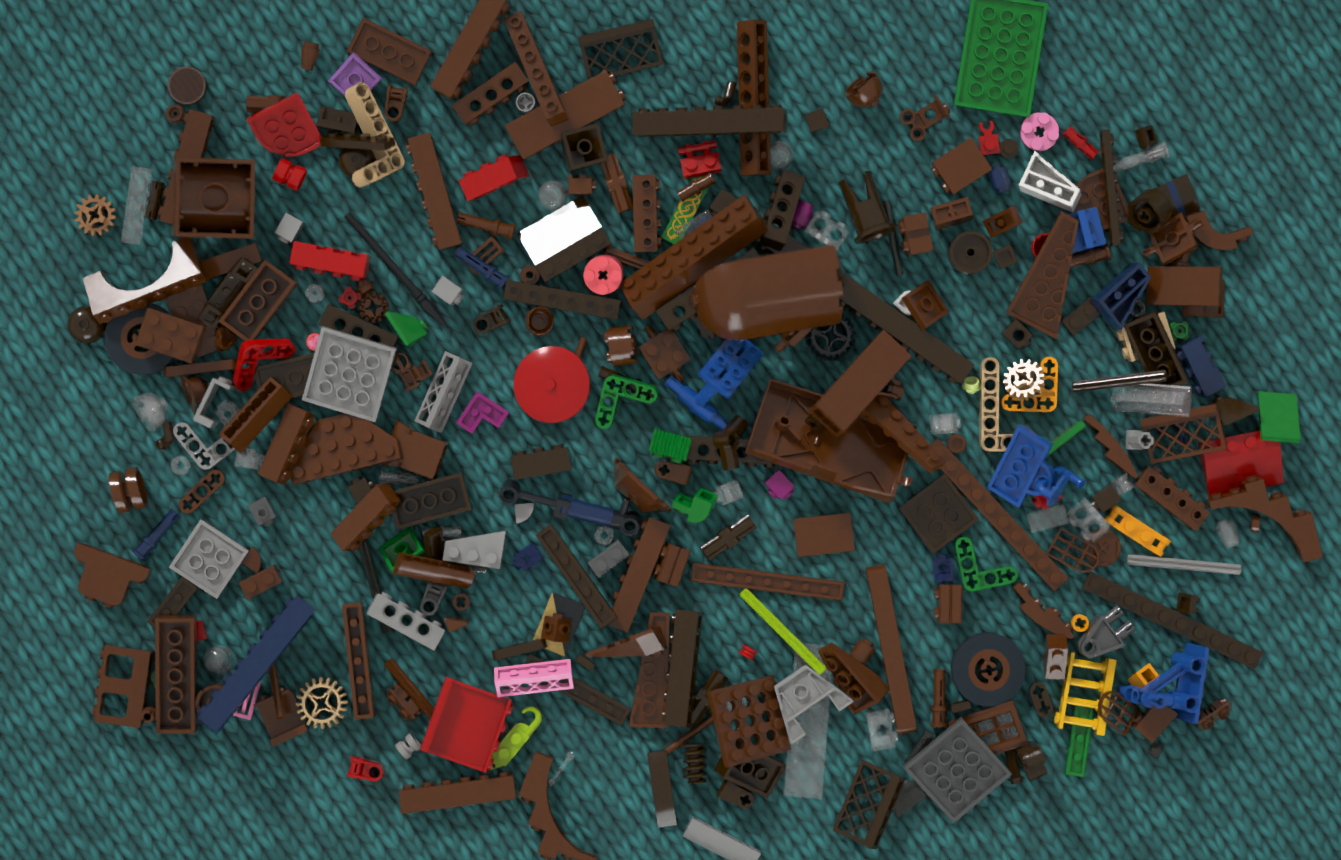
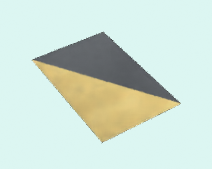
[533,592,585,657]

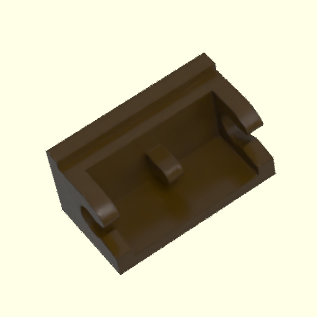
[316,106,358,135]

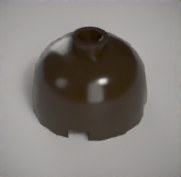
[338,148,377,179]
[67,306,107,344]

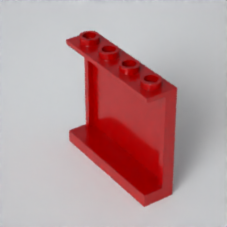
[420,677,513,773]

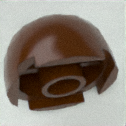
[844,71,883,108]

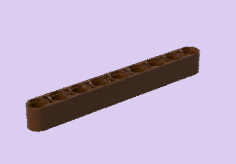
[866,564,917,735]

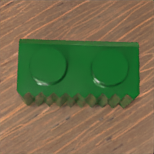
[649,429,692,464]

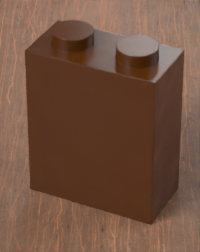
[930,137,992,196]

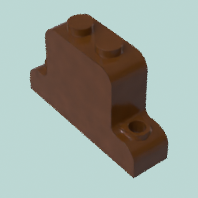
[74,542,153,608]

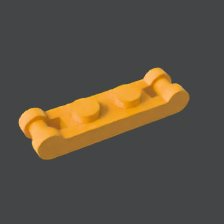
[1104,505,1171,557]

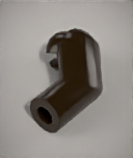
[714,81,737,107]
[156,422,175,450]

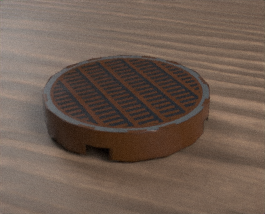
[168,66,207,105]

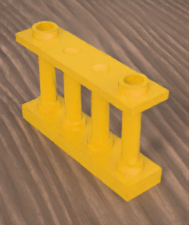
[1054,652,1117,736]

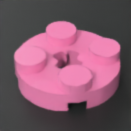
[1020,113,1059,151]

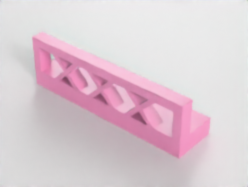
[494,659,574,697]

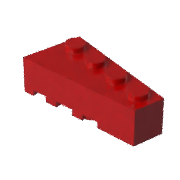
[289,241,371,282]

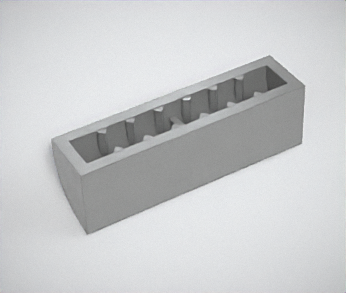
[682,816,761,860]

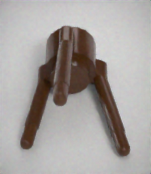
[877,377,904,401]

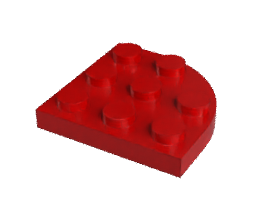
[246,92,322,157]

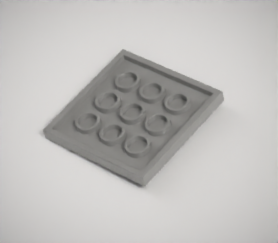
[302,326,397,422]

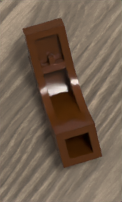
[1185,211,1253,250]

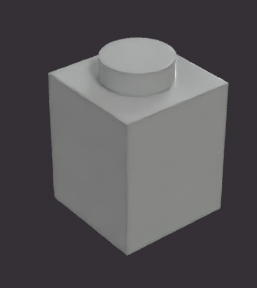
[275,213,305,244]

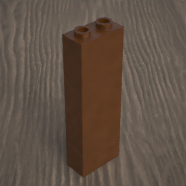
[505,70,627,161]
[809,329,911,437]

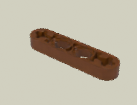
[163,359,237,377]

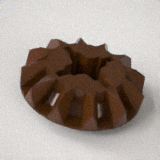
[358,292,389,323]

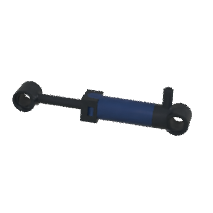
[499,479,641,536]

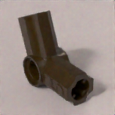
[713,415,749,470]

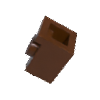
[568,174,596,195]

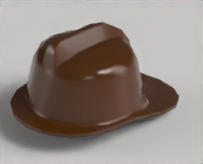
[181,375,208,416]

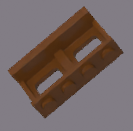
[92,644,154,728]

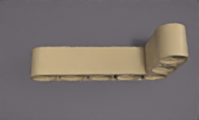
[345,82,405,187]
[979,357,1013,452]

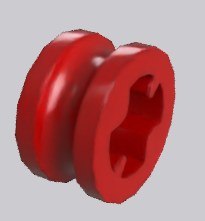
[739,644,758,660]

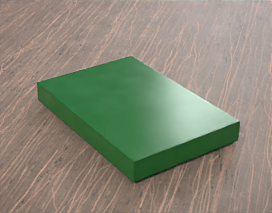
[1257,391,1301,443]

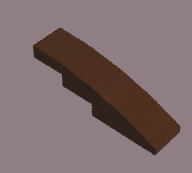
[201,243,262,281]
[1082,414,1138,479]

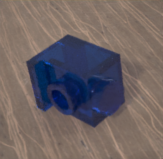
[513,542,543,571]
[932,554,954,582]

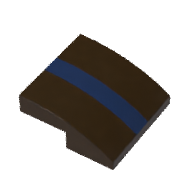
[1157,174,1201,218]

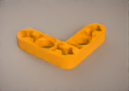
[1000,357,1058,412]

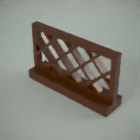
[1140,403,1227,464]

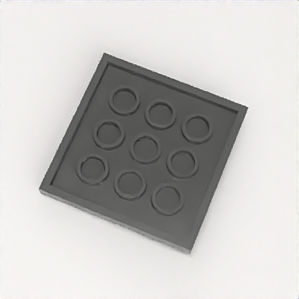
[903,717,1012,823]

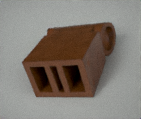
[381,420,449,479]

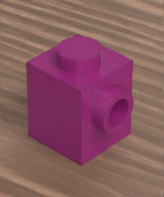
[764,469,795,499]

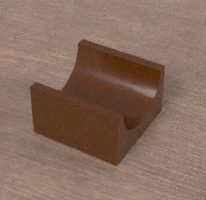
[171,157,255,238]

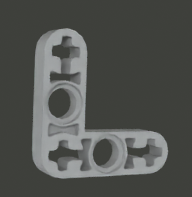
[173,422,235,470]

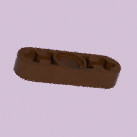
[179,470,226,513]

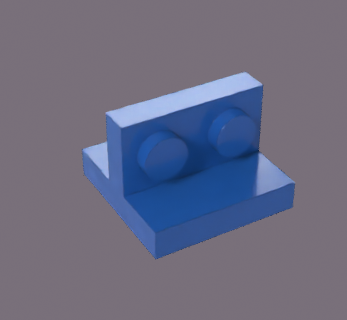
[1068,207,1106,253]

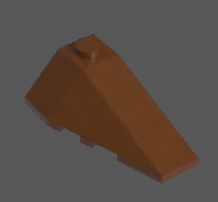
[585,627,668,658]
[818,642,889,715]

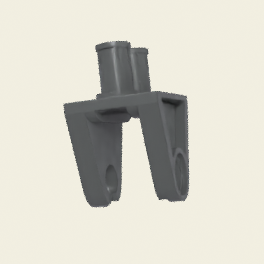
[1076,605,1136,658]

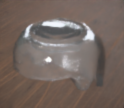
[770,140,794,171]
[538,180,568,210]
[203,645,235,674]

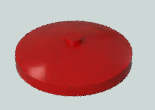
[514,346,590,423]

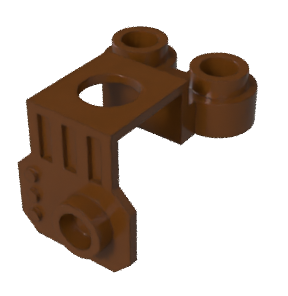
[899,94,951,142]

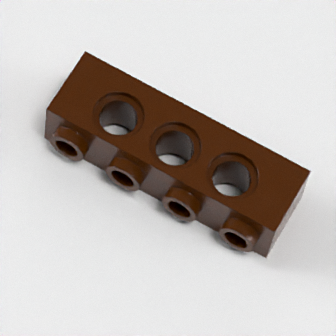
[452,62,529,126]

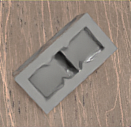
[431,276,464,306]

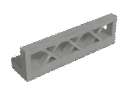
[415,351,472,433]

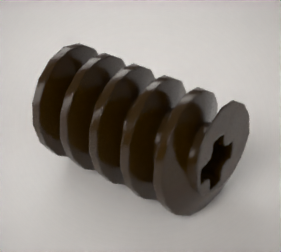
[683,743,707,783]

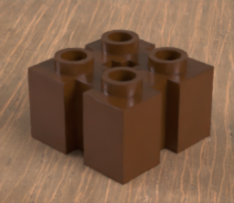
[898,212,933,257]

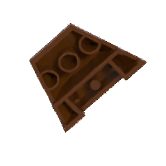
[614,457,672,513]

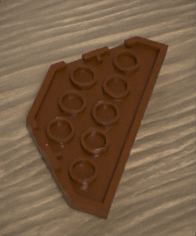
[291,413,402,485]

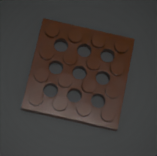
[707,675,791,768]

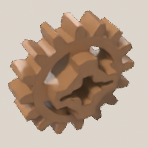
[74,194,117,236]

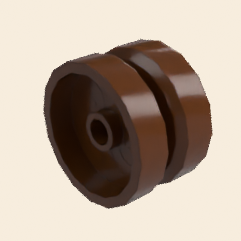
[109,467,148,514]

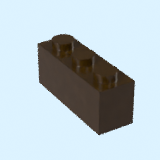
[511,444,572,480]

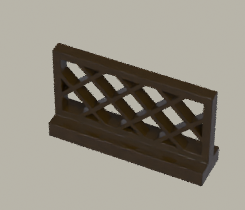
[578,19,663,80]
[833,760,906,849]

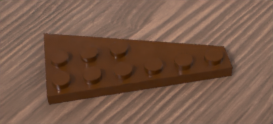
[1006,211,1079,339]

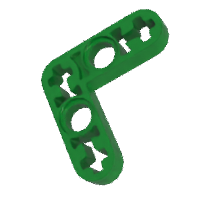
[595,374,659,429]
[954,536,1018,591]

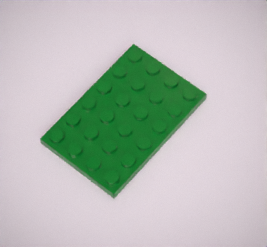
[953,0,1048,118]

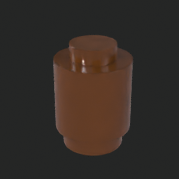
[849,638,875,665]

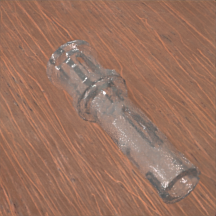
[1113,141,1170,173]

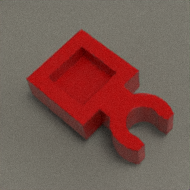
[978,121,1000,156]

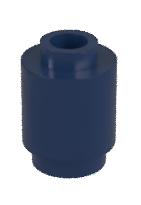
[988,164,1012,194]

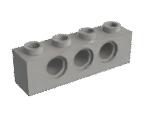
[366,592,445,651]

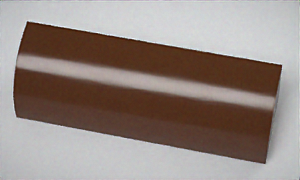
[219,377,293,454]
[392,552,475,589]

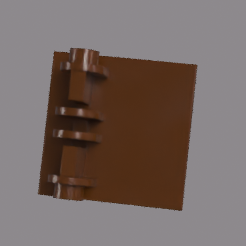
[1197,698,1232,731]

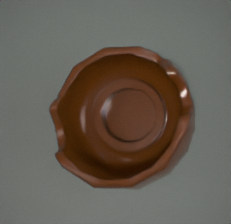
[525,306,554,336]

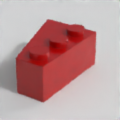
[459,154,530,201]

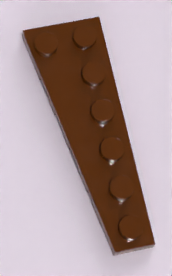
[863,391,945,473]
[629,612,670,728]

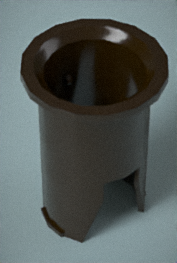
[838,171,897,244]

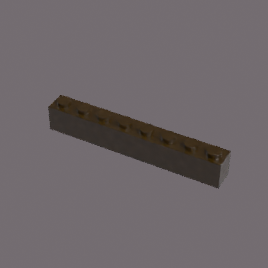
[632,104,787,137]

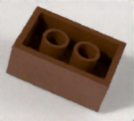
[135,308,206,364]

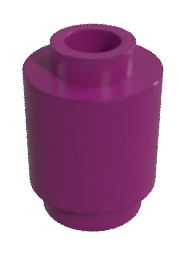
[791,200,814,230]

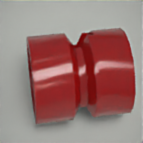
[272,158,308,191]

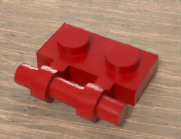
[678,140,722,179]

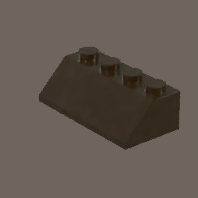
[1124,311,1189,395]

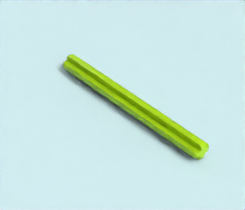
[740,588,826,674]

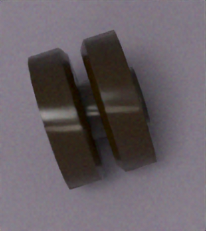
[947,231,992,275]

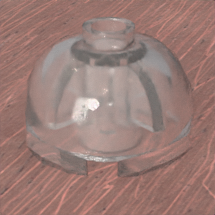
[132,393,168,432]

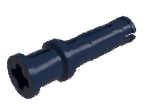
[454,246,510,290]
[132,508,180,562]

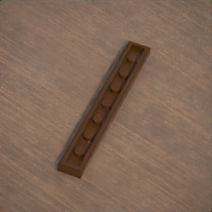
[690,562,845,601]

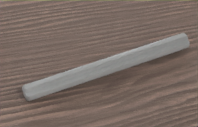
[1127,554,1241,575]

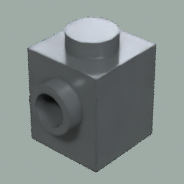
[248,496,278,527]

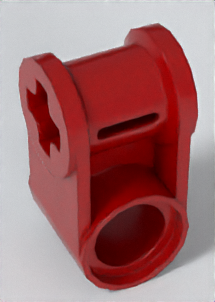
[347,756,385,781]

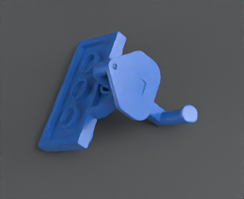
[987,424,1086,508]

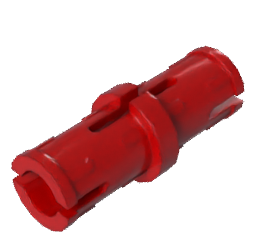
[1062,126,1099,160]

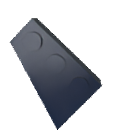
[1090,263,1151,330]
[1175,336,1226,398]

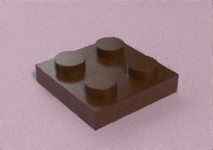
[901,280,949,330]

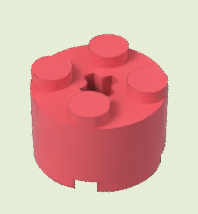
[583,254,624,295]

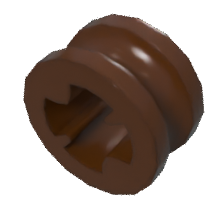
[452,593,470,611]

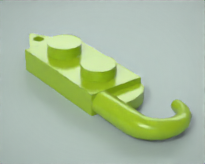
[491,706,542,770]

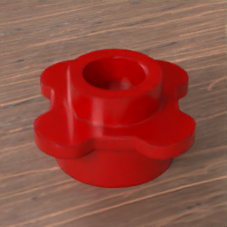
[339,286,362,309]

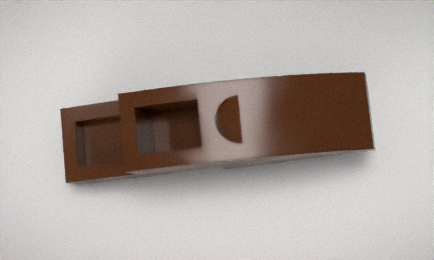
[1012,581,1075,639]

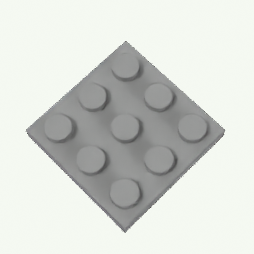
[169,519,250,599]

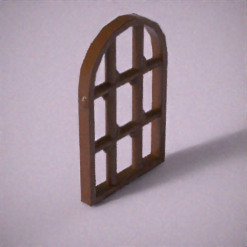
[1046,527,1100,573]
[1098,691,1139,736]

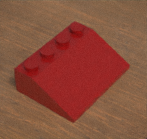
[1197,429,1284,498]

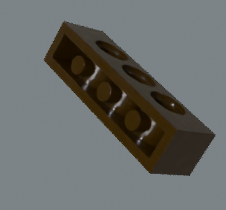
[759,169,805,251]
[319,304,399,347]

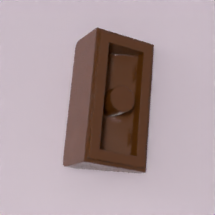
[444,616,470,632]

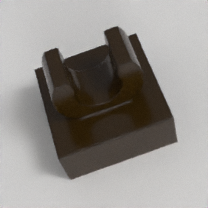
[1176,593,1200,614]

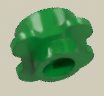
[1169,321,1189,341]

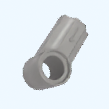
[1125,430,1154,450]

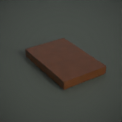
[793,512,855,557]

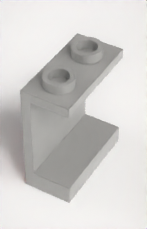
[193,376,236,428]

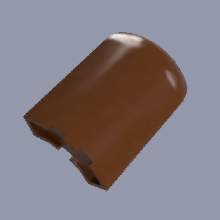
[690,245,843,340]

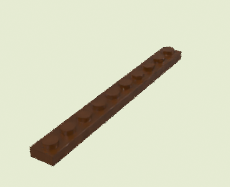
[930,438,1068,591]

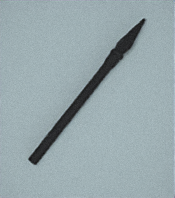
[345,212,449,329]

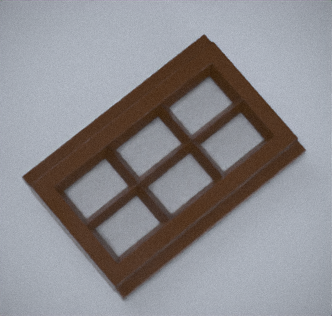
[948,700,1029,754]

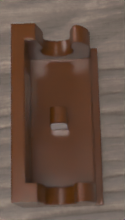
[931,197,973,231]

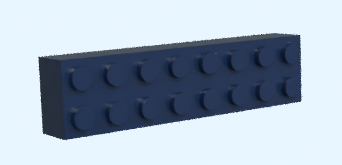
[198,596,315,735]

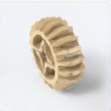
[296,677,348,729]

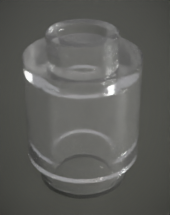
[1215,519,1240,548]

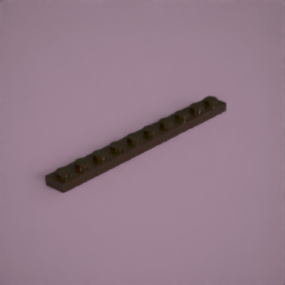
[1081,571,1263,669]

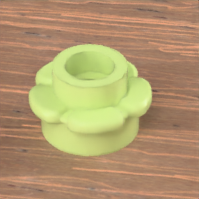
[962,376,981,394]

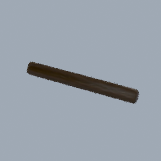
[1072,370,1167,392]

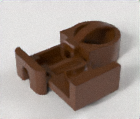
[392,353,433,392]

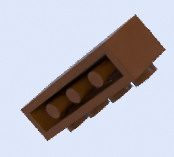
[632,175,661,253]
[258,403,315,485]
[1133,465,1210,531]
[331,484,401,551]

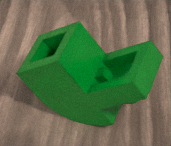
[671,488,718,523]

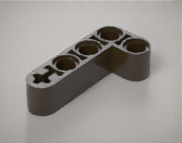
[1015,741,1048,782]

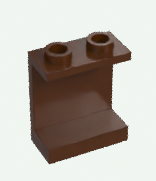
[254,686,310,747]

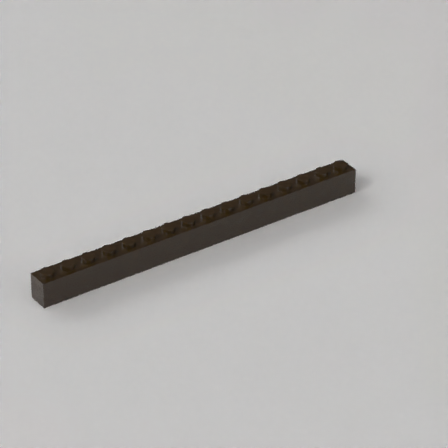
[709,188,974,384]

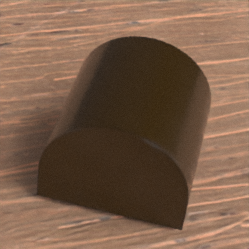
[1134,125,1158,149]

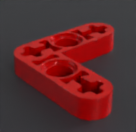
[233,338,295,391]

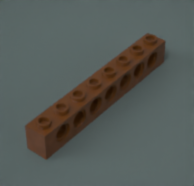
[737,19,771,177]

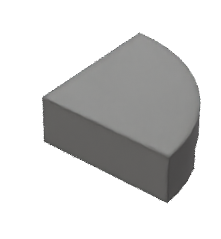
[515,503,534,523]

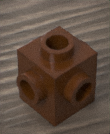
[541,613,572,643]

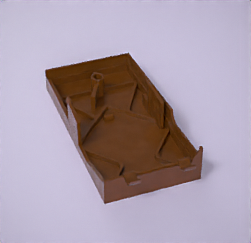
[745,378,917,503]

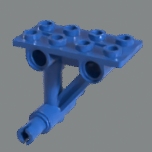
[664,339,763,431]
[1116,643,1209,724]

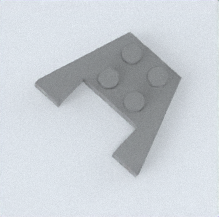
[774,664,853,744]

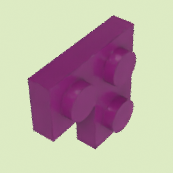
[456,391,509,434]

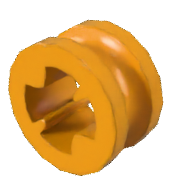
[1071,614,1089,632]

